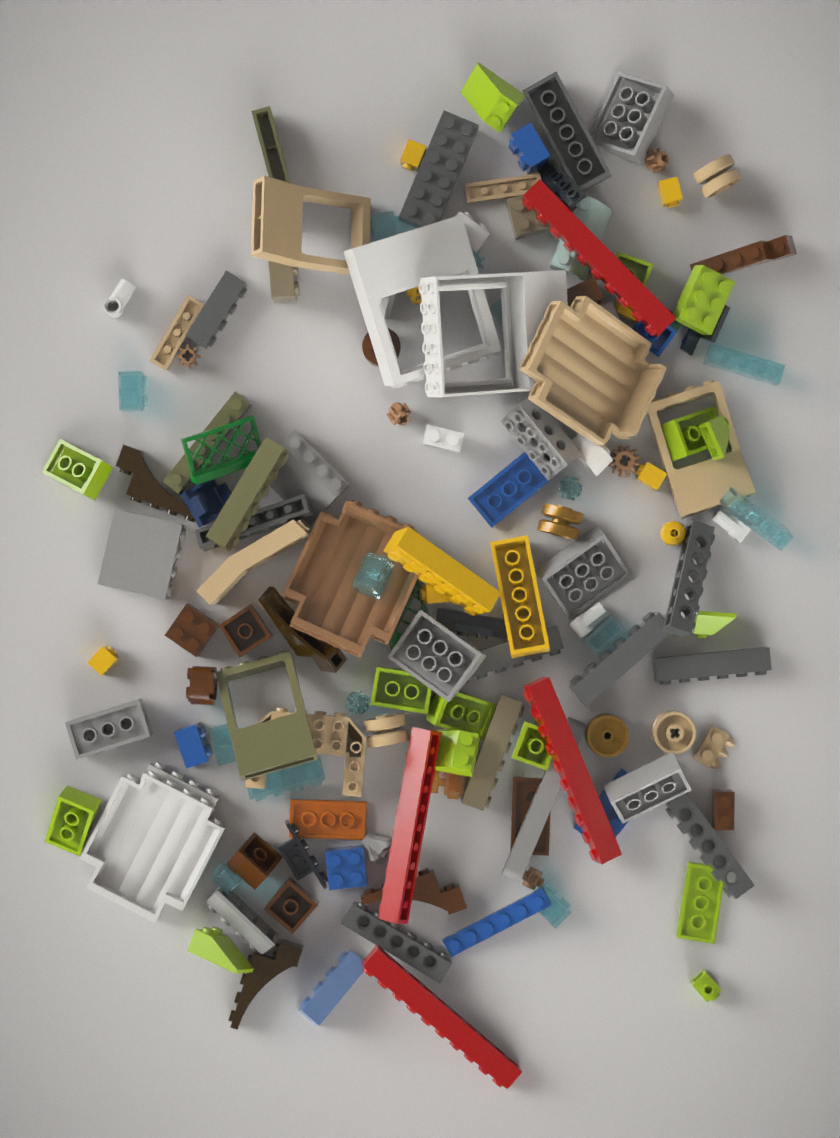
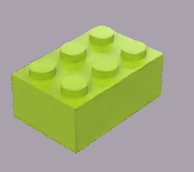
[673,265,735,335]
[370,666,431,714]

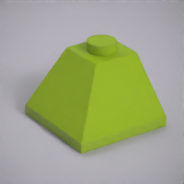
[698,415,730,461]
[692,611,736,638]

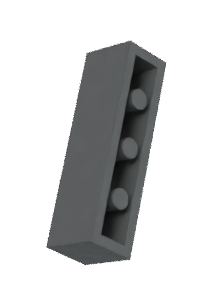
[185,270,248,350]

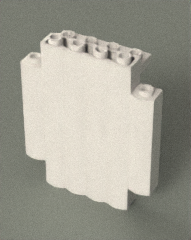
[80,762,226,923]

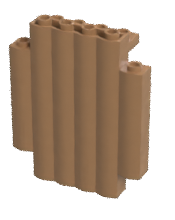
[282,499,418,658]

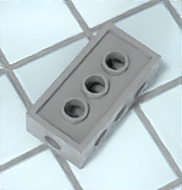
[501,397,581,481]
[65,698,153,760]

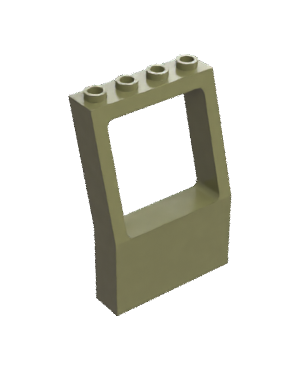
[216,651,318,781]

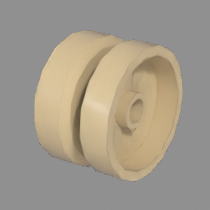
[693,154,743,199]
[651,710,696,754]
[364,713,409,748]

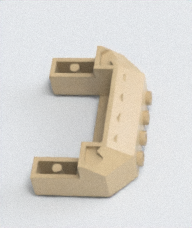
[245,708,367,797]

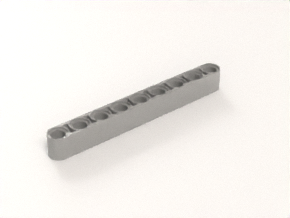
[501,717,586,882]

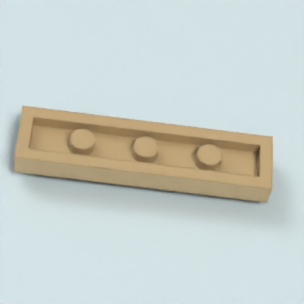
[464,173,541,204]
[150,295,205,371]

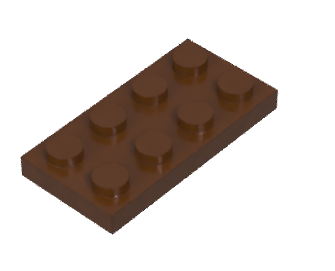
[510,777,551,856]

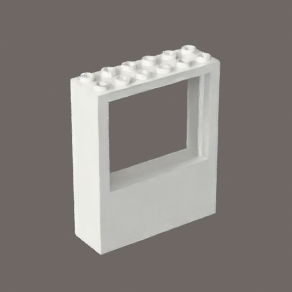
[343,215,502,388]
[419,270,568,397]

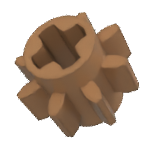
[645,148,669,173]
[176,344,201,369]
[387,402,412,425]
[522,866,544,890]

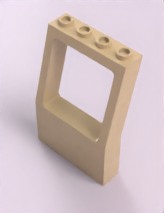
[251,176,371,275]
[646,380,756,519]
[196,520,311,605]

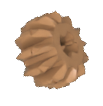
[608,445,640,477]

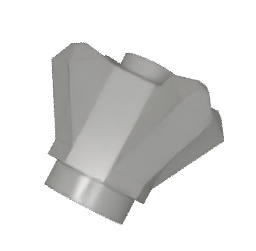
[362,832,392,864]

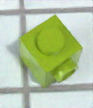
[690,969,721,1003]

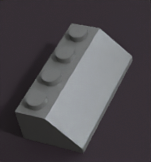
[603,752,692,824]

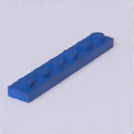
[442,887,552,957]

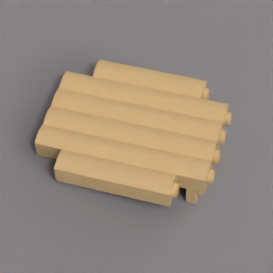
[519,296,667,445]

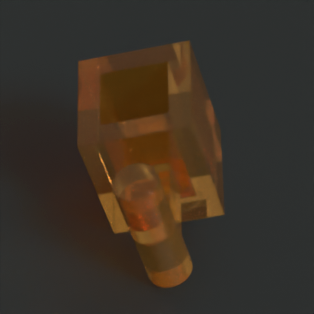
[431,771,465,799]

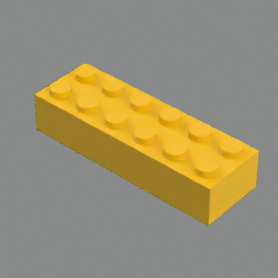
[383,527,501,616]
[490,535,550,658]

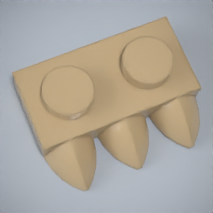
[693,725,735,769]

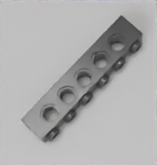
[195,494,314,552]
[663,520,715,638]
[665,793,755,899]
[341,901,452,983]

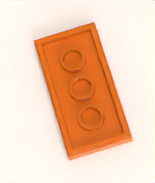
[289,799,367,840]

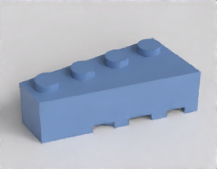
[298,950,364,1026]

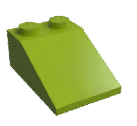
[460,62,526,133]
[661,406,718,461]
[42,439,114,501]
[426,690,496,740]
[435,730,480,777]
[45,785,102,856]
[187,926,254,974]

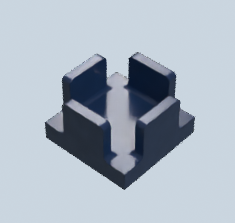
[181,479,231,528]

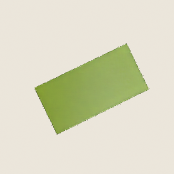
[676,861,724,944]

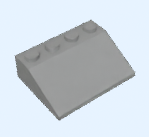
[590,71,674,165]
[270,430,350,526]
[535,526,631,620]
[387,610,486,702]
[206,882,279,954]

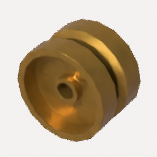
[537,504,584,540]
[585,713,629,758]

